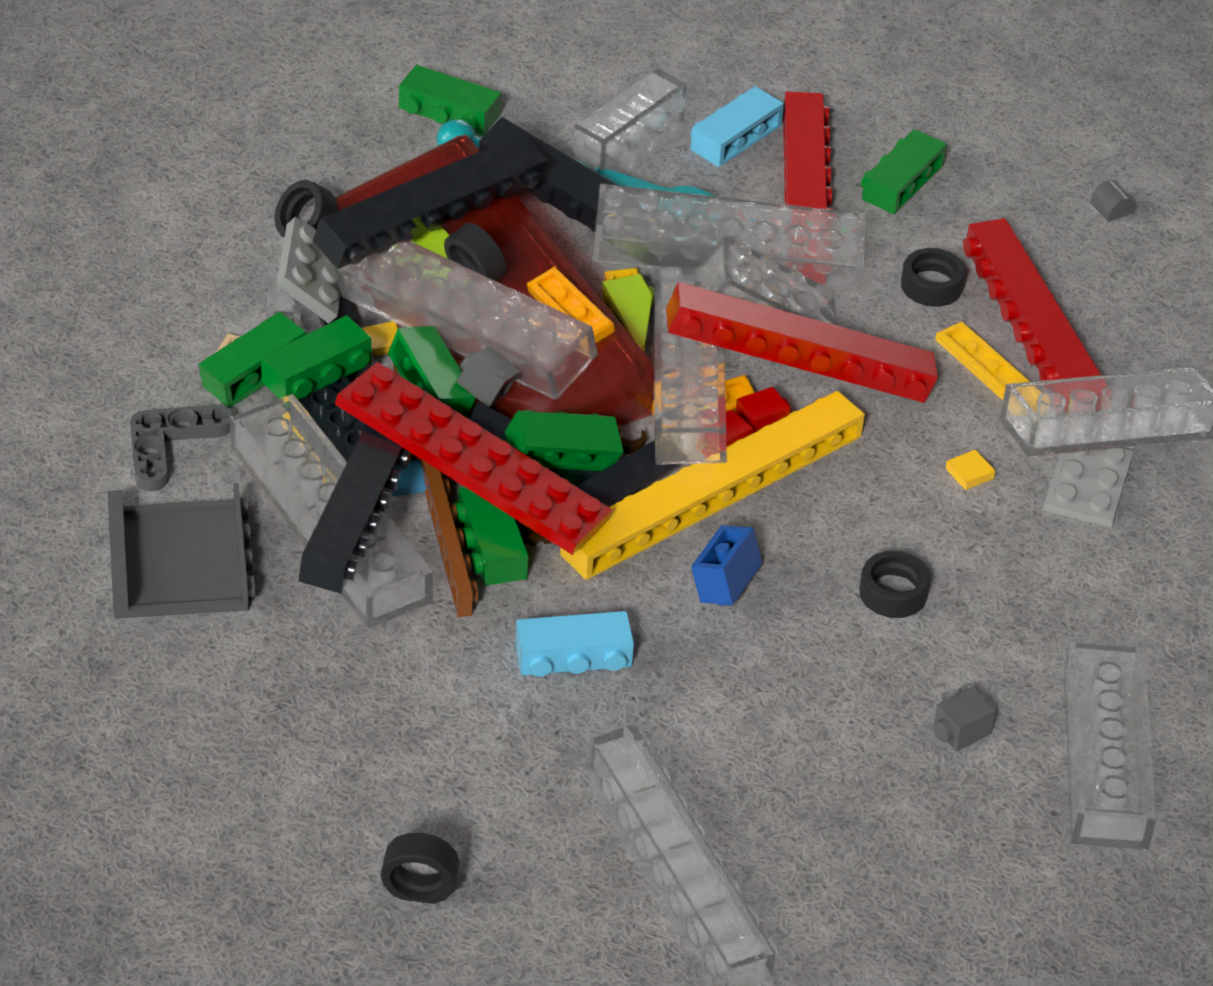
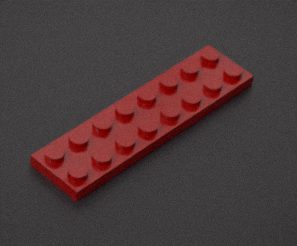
[335,362,613,555]

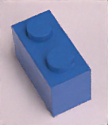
[691,525,762,606]

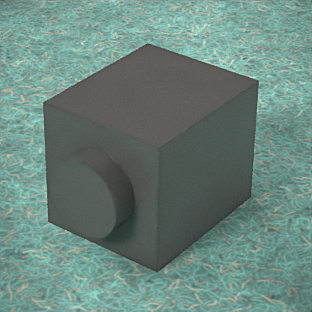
[457,345,521,407]
[933,687,996,751]

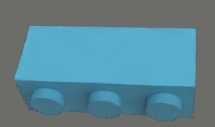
[690,86,784,167]
[515,611,634,677]

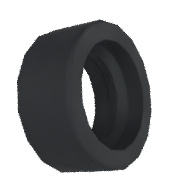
[274,180,338,237]
[444,222,507,290]
[901,248,966,307]
[859,551,931,618]
[380,833,460,904]

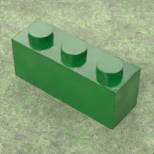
[399,65,501,136]
[860,129,947,215]
[198,311,306,408]
[261,315,372,405]
[388,326,476,418]
[505,410,624,471]
[454,487,528,586]

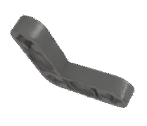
[130,405,233,491]

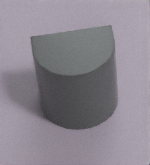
[1090,180,1136,222]

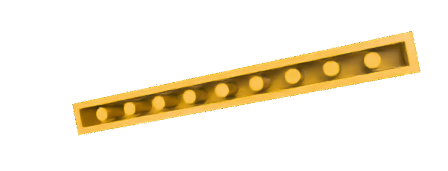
[560,391,865,580]

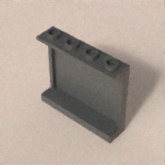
[108,483,255,619]

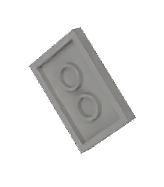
[276,217,345,323]
[1042,434,1133,527]

